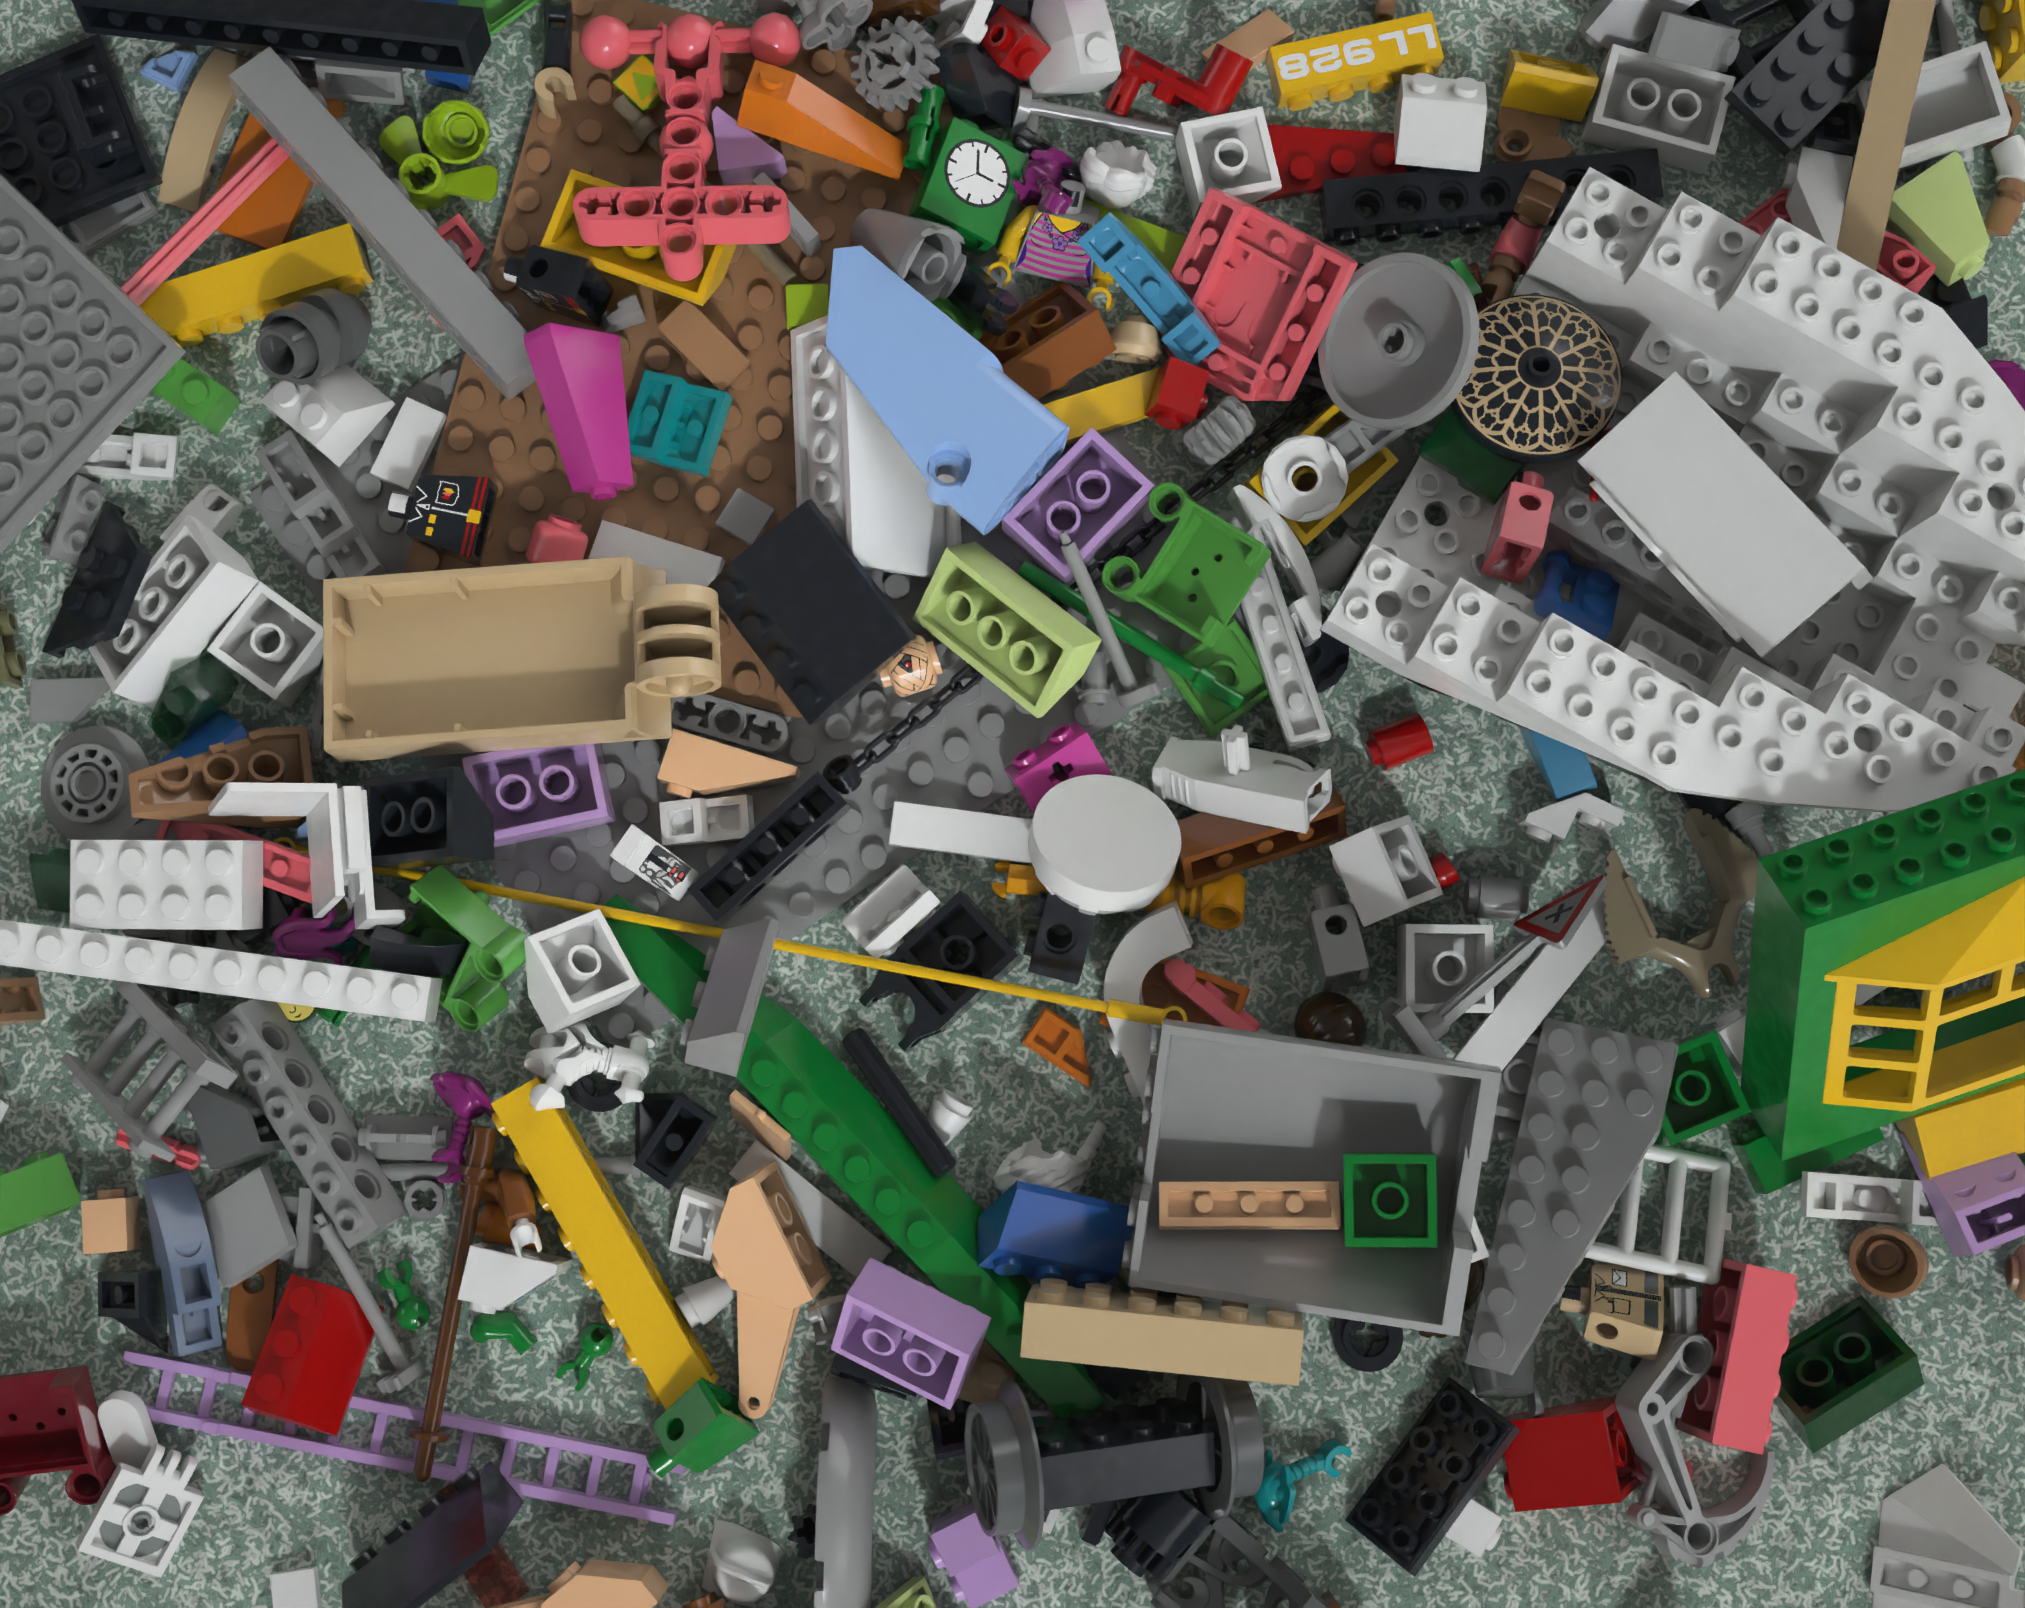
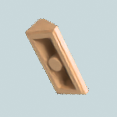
[1201,9,1294,71]

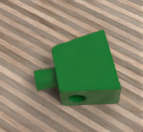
[646,1377,760,1477]

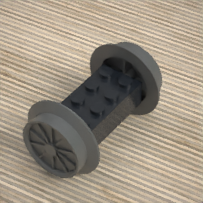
[964,1374,1264,1550]

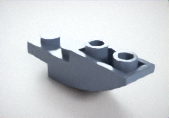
[142,1170,222,1357]

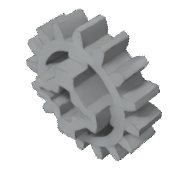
[850,16,940,113]

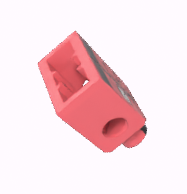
[1479,471,1554,585]

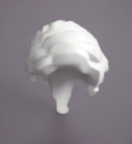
[993,1119,1107,1194]

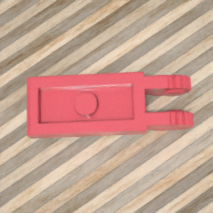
[1161,957,1261,1032]

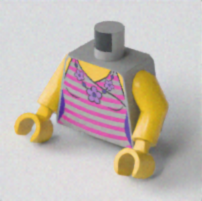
[986,180,1114,312]

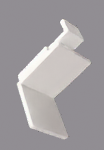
[208,782,406,929]

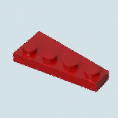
[1251,124,1407,204]

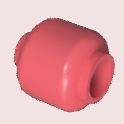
[526,514,588,563]

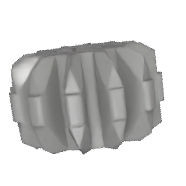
[1183,395,1257,466]

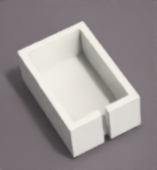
[1855,41,2012,172]

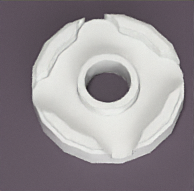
[1261,435,1349,522]

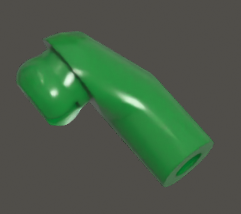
[470,1311,538,1356]

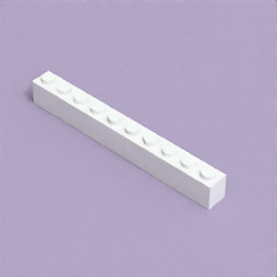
[0,920,442,1022]

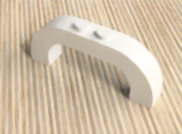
[1104,901,1193,1105]

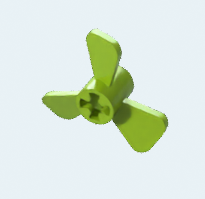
[379,115,499,211]

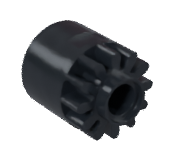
[1105,1490,1212,1581]

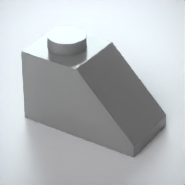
[1648,11,1741,72]

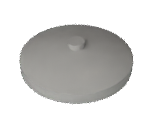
[1318,252,1480,431]

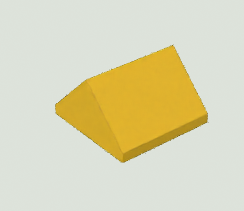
[1500,49,1599,122]

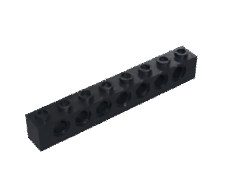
[1318,148,1664,247]

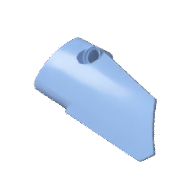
[826,246,1070,535]

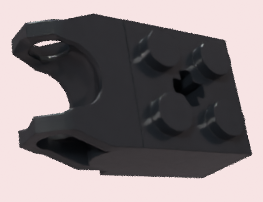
[859,890,1024,1052]

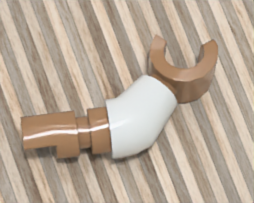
[1981,92,2025,236]

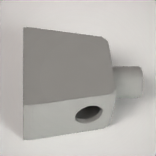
[1308,885,1370,992]

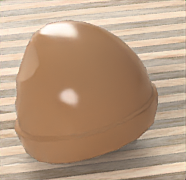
[1848,1224,1929,1299]

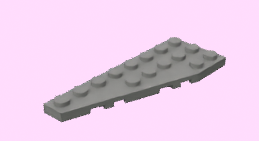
[1465,1017,1679,1375]

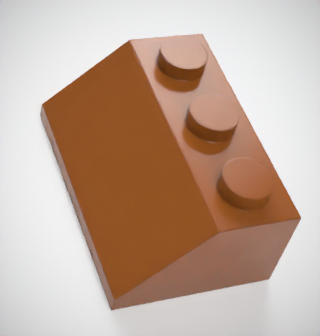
[979,281,1116,400]

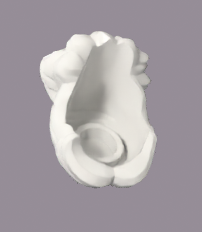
[1080,140,1157,209]

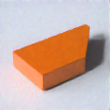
[1021,1007,1092,1087]

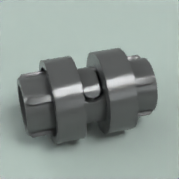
[256,288,372,385]

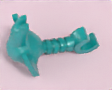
[1254,1439,1353,1533]

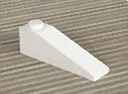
[1027,0,1121,98]

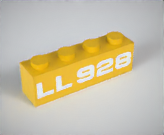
[1266,11,1444,111]

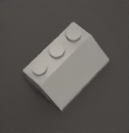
[679,918,779,1077]

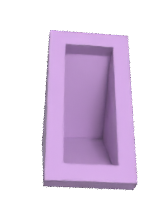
[712,106,788,185]

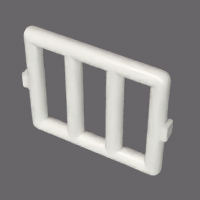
[1585,1143,1732,1285]

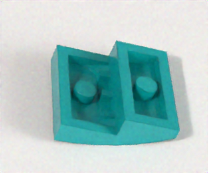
[628,370,733,477]

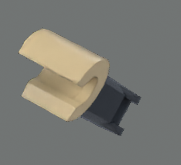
[534,0,577,119]

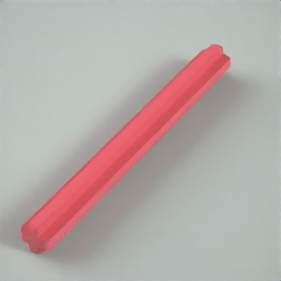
[120,137,289,306]

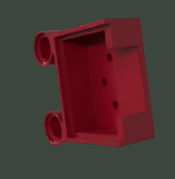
[0,1365,117,1516]

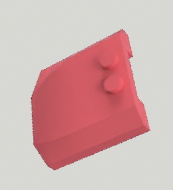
[1150,187,1358,401]

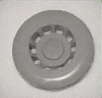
[41,725,150,840]

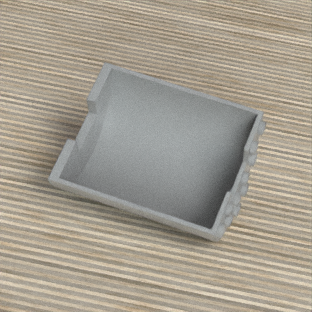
[1122,1018,1502,1337]

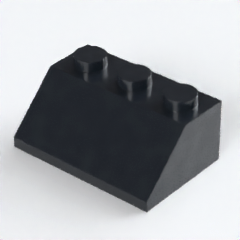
[364,766,495,869]

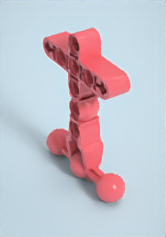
[572,12,801,281]

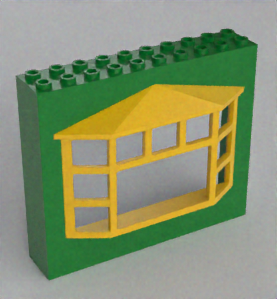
[1740,769,2025,1161]

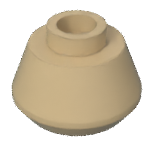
[1109,315,1162,366]

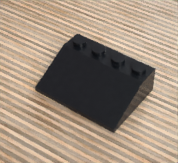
[707,499,917,725]
[342,1461,524,1608]

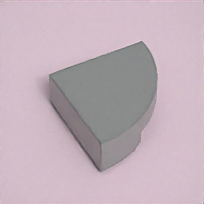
[601,294,646,333]

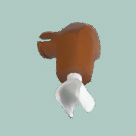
[459,1168,542,1258]

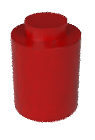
[1364,713,1434,771]

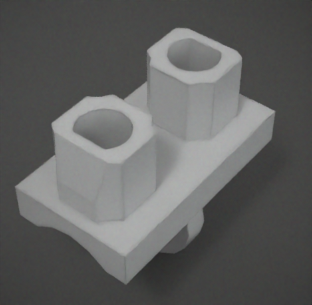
[278,1187,338,1268]

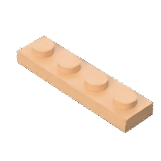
[1159,1181,1341,1230]

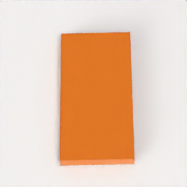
[214,99,347,250]

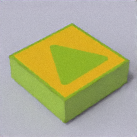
[613,54,662,116]

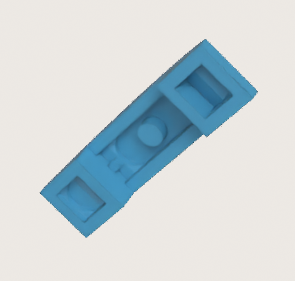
[1077,212,1222,366]

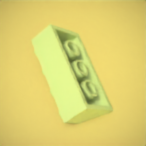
[912,541,1102,718]

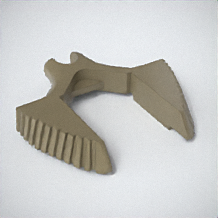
[1602,808,1758,999]

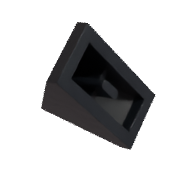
[927,1398,973,1460]

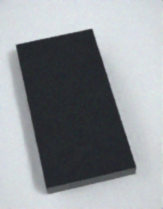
[1345,1377,1520,1577]

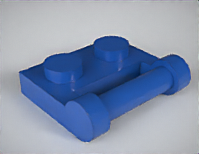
[1533,549,1620,642]

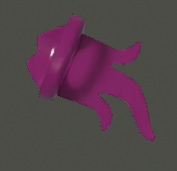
[271,906,355,965]

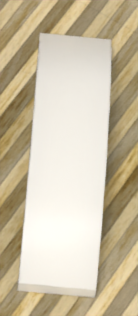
[73,432,179,481]
[1226,484,1322,647]
[1800,1171,1940,1226]

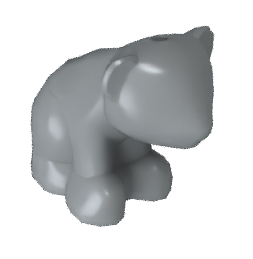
[757,0,873,52]

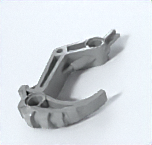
[1615,1285,1775,1568]

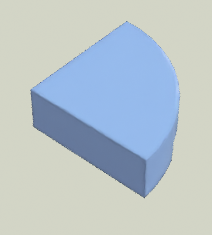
[139,49,198,93]

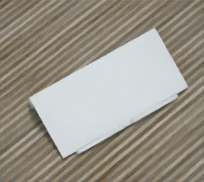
[790,315,962,578]
[1578,371,1873,658]

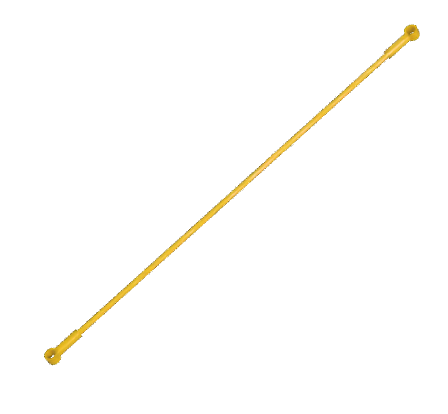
[274,837,1188,1026]

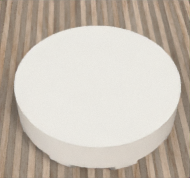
[1028,774,1181,916]

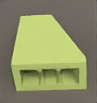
[1887,150,1990,287]

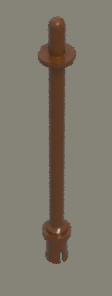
[409,1125,499,1482]

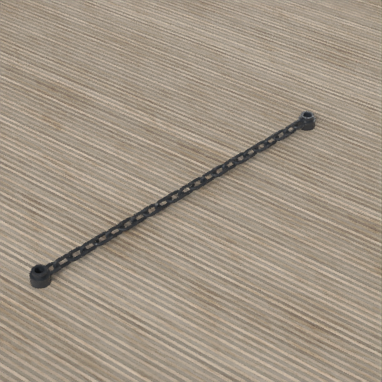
[822,387,1330,794]

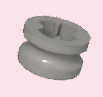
[404,1180,448,1220]

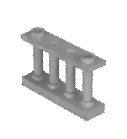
[61,981,238,1162]

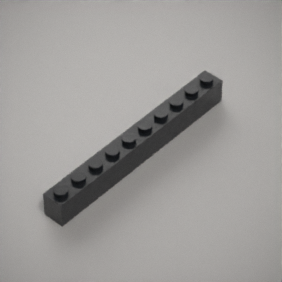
[71,0,492,76]

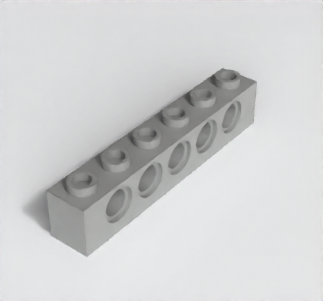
[1547,486,1805,672]
[210,999,408,1249]

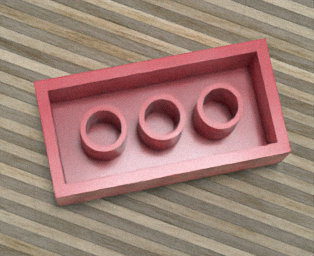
[1676,1258,1798,1455]

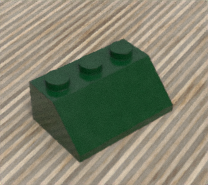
[1773,1295,1924,1453]

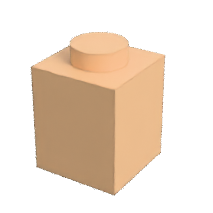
[81,1188,141,1254]

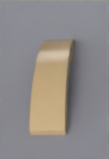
[158,48,251,213]

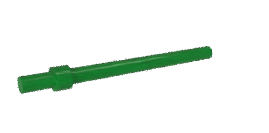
[1017,560,1245,710]

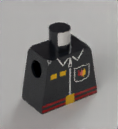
[504,245,614,328]
[388,475,498,566]

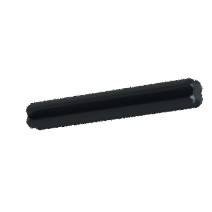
[842,1028,956,1177]

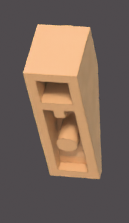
[657,728,801,799]

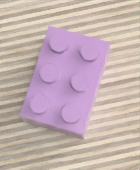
[1002,427,1155,585]
[462,743,616,848]
[831,1257,991,1410]

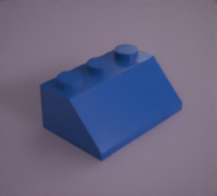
[977,1181,1134,1289]

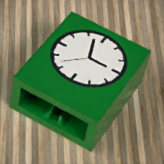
[907,117,1028,256]

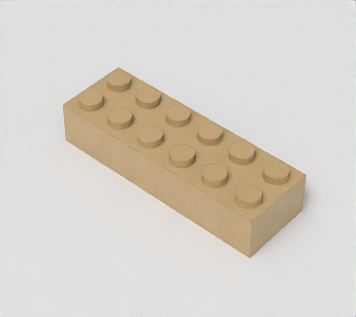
[1020,1278,1304,1386]

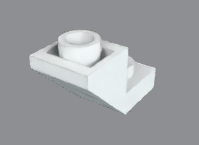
[1517,792,1625,845]

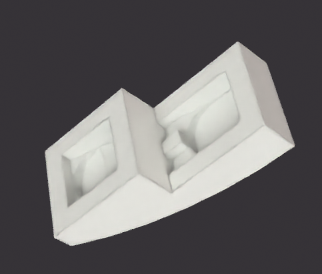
[659,794,755,846]

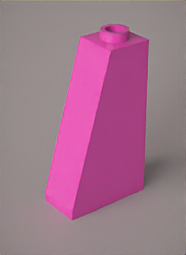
[523,323,633,500]

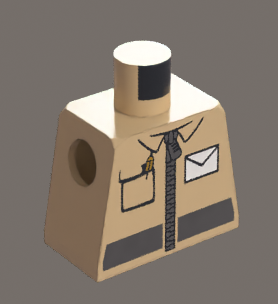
[1559,1264,1664,1361]

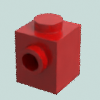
[980,5,1051,82]
[1144,356,1210,430]

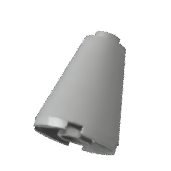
[851,208,966,302]

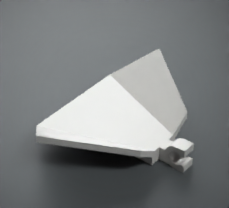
[1870,1464,2025,1608]

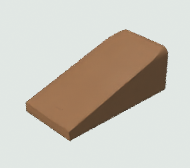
[657,300,751,391]

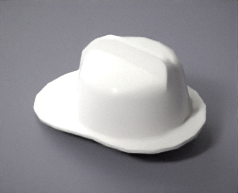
[701,1520,783,1607]

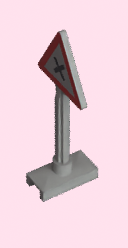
[1378,875,1608,1059]

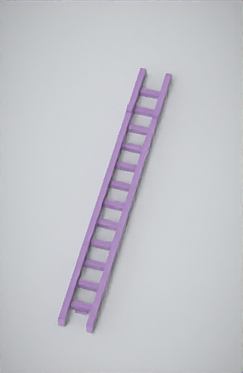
[122,1349,687,1526]

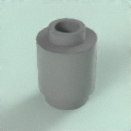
[1463,875,1529,922]

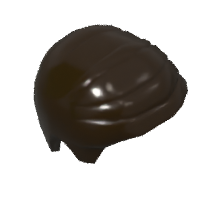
[1294,992,1367,1047]

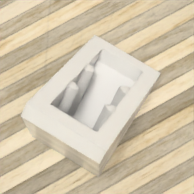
[668,1185,727,1264]

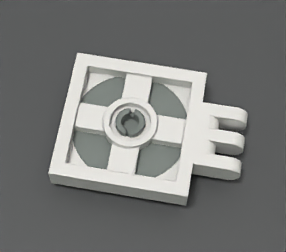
[76,1443,204,1578]

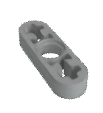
[671,694,790,754]

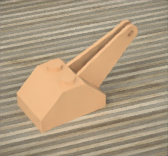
[710,1160,832,1419]
[489,1559,669,1608]

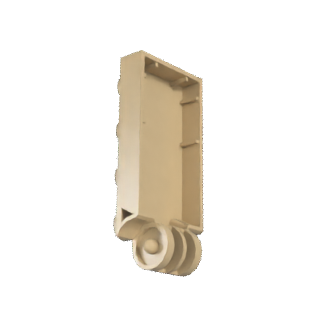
[323,556,722,762]

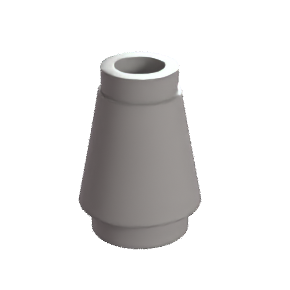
[1310,532,1366,597]

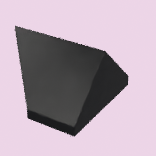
[633,1092,718,1190]
[98,1268,168,1353]

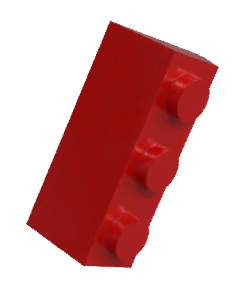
[241,1274,384,1437]

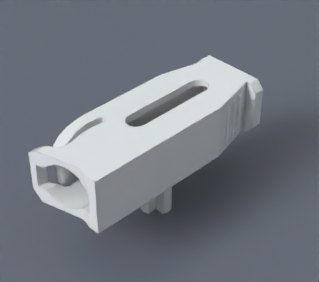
[1152,725,1332,834]

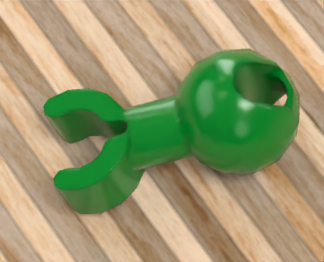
[377,1259,431,1331]
[556,1322,614,1391]

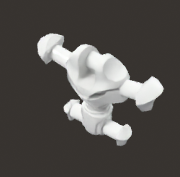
[524,1022,655,1111]

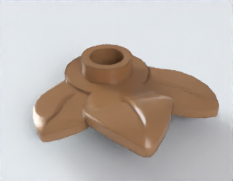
[1493,106,1573,163]

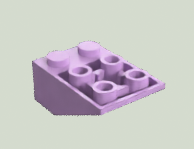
[1899,1132,2025,1257]

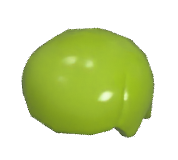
[422,100,490,165]

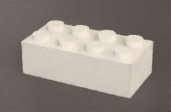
[70,840,263,930]

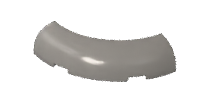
[814,1376,878,1608]

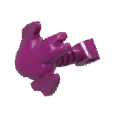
[1012,147,1074,215]
[430,1071,495,1183]

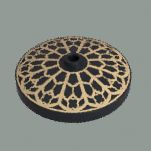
[1450,294,1623,463]

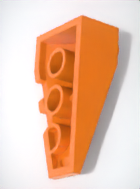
[736,60,907,180]

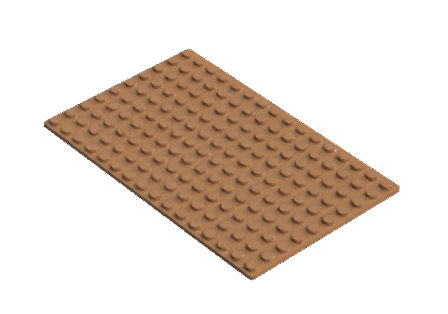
[403,0,959,719]

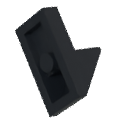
[1805,102,1858,157]
[1918,275,1988,349]

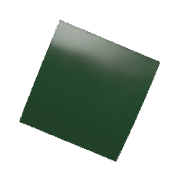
[1419,408,1527,505]

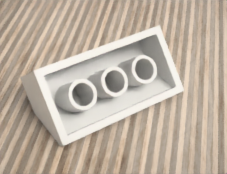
[88,514,259,709]

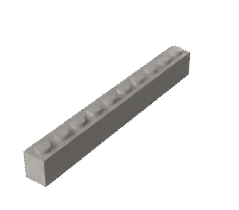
[229,46,536,401]

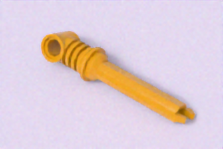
[992,860,1247,930]

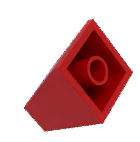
[1504,1395,1641,1512]

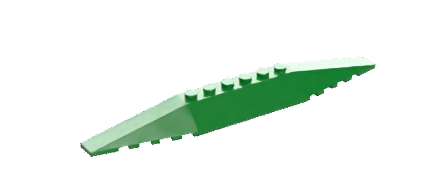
[603,894,1104,1418]

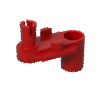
[1103,43,1254,117]

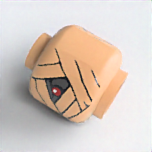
[879,635,943,697]

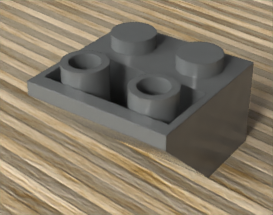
[184,1082,286,1170]

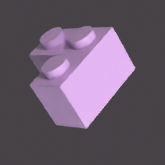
[927,1501,1020,1608]

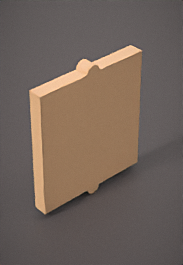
[730,1089,792,1161]

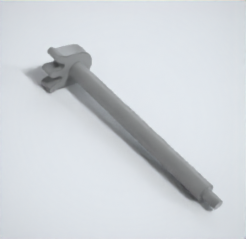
[1011,87,1179,141]
[1059,531,1161,708]
[314,1212,426,1394]

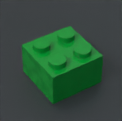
[1655,1030,1751,1146]
[1342,1152,1438,1248]

